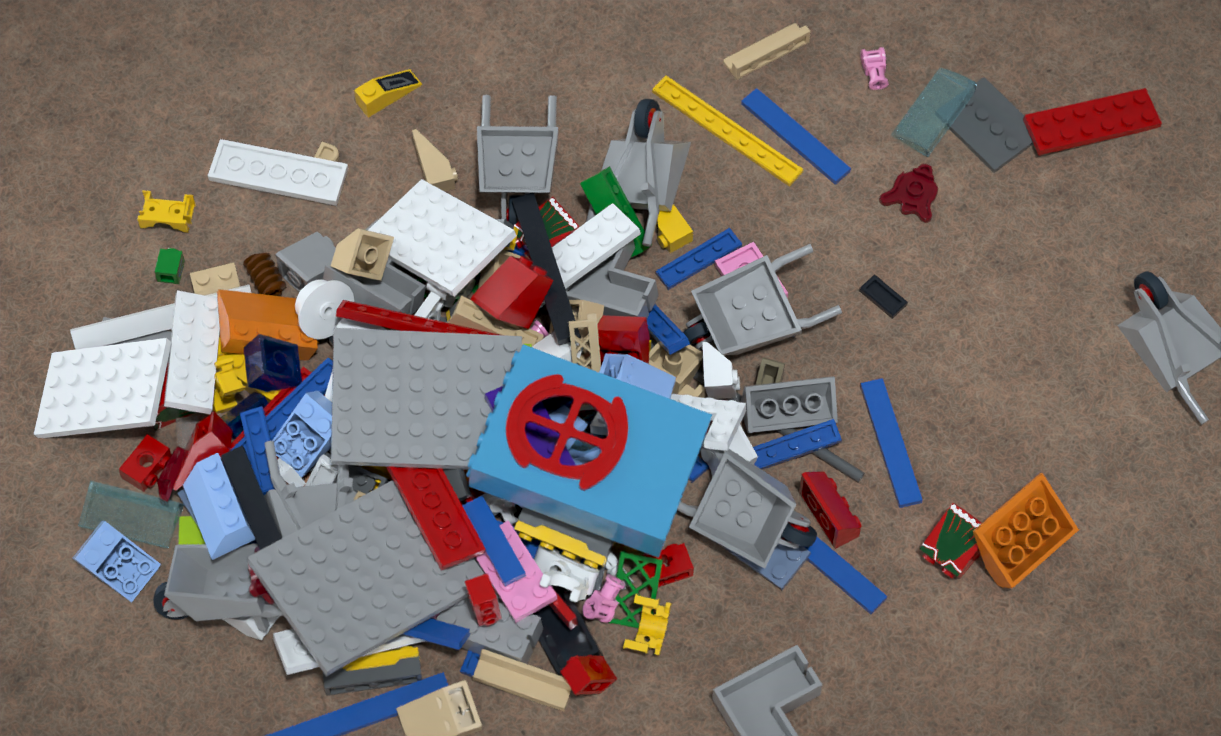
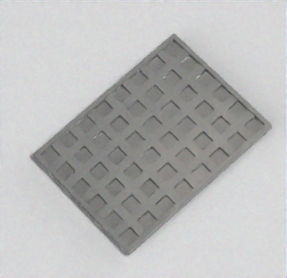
[331,328,522,469]
[247,480,484,676]

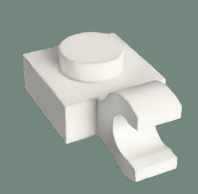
[481,493,518,525]

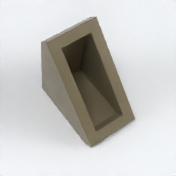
[756,357,785,385]

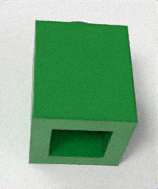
[154,248,185,284]

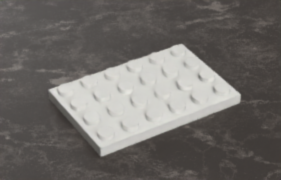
[368,179,516,296]
[34,338,172,438]

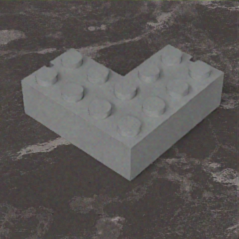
[323,219,426,315]
[566,240,659,318]
[436,558,543,664]
[712,645,822,736]

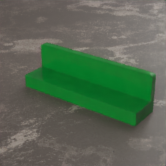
[580,166,652,258]

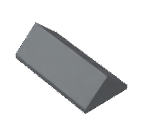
[741,376,838,433]

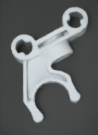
[415,279,476,321]
[534,545,599,602]

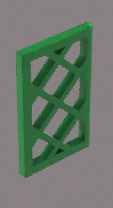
[608,551,663,628]

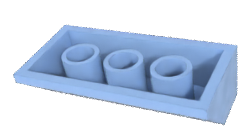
[183,453,255,560]

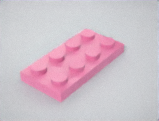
[474,521,557,623]

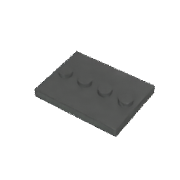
[935,77,1033,173]

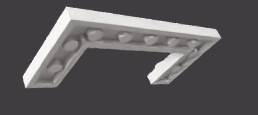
[590,394,746,451]

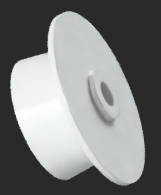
[295,280,354,339]

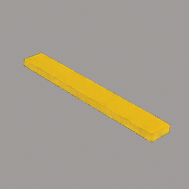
[652,75,803,187]

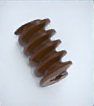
[243,252,287,296]

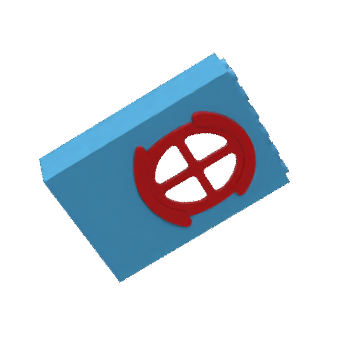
[466,344,712,558]

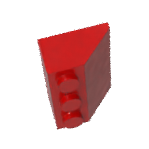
[799,471,862,549]

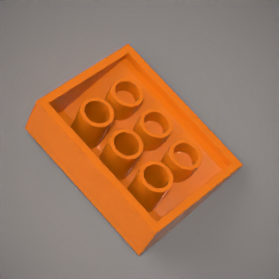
[217,289,318,361]
[973,473,1079,588]

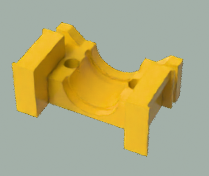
[137,190,196,233]
[212,357,246,414]
[623,593,672,655]

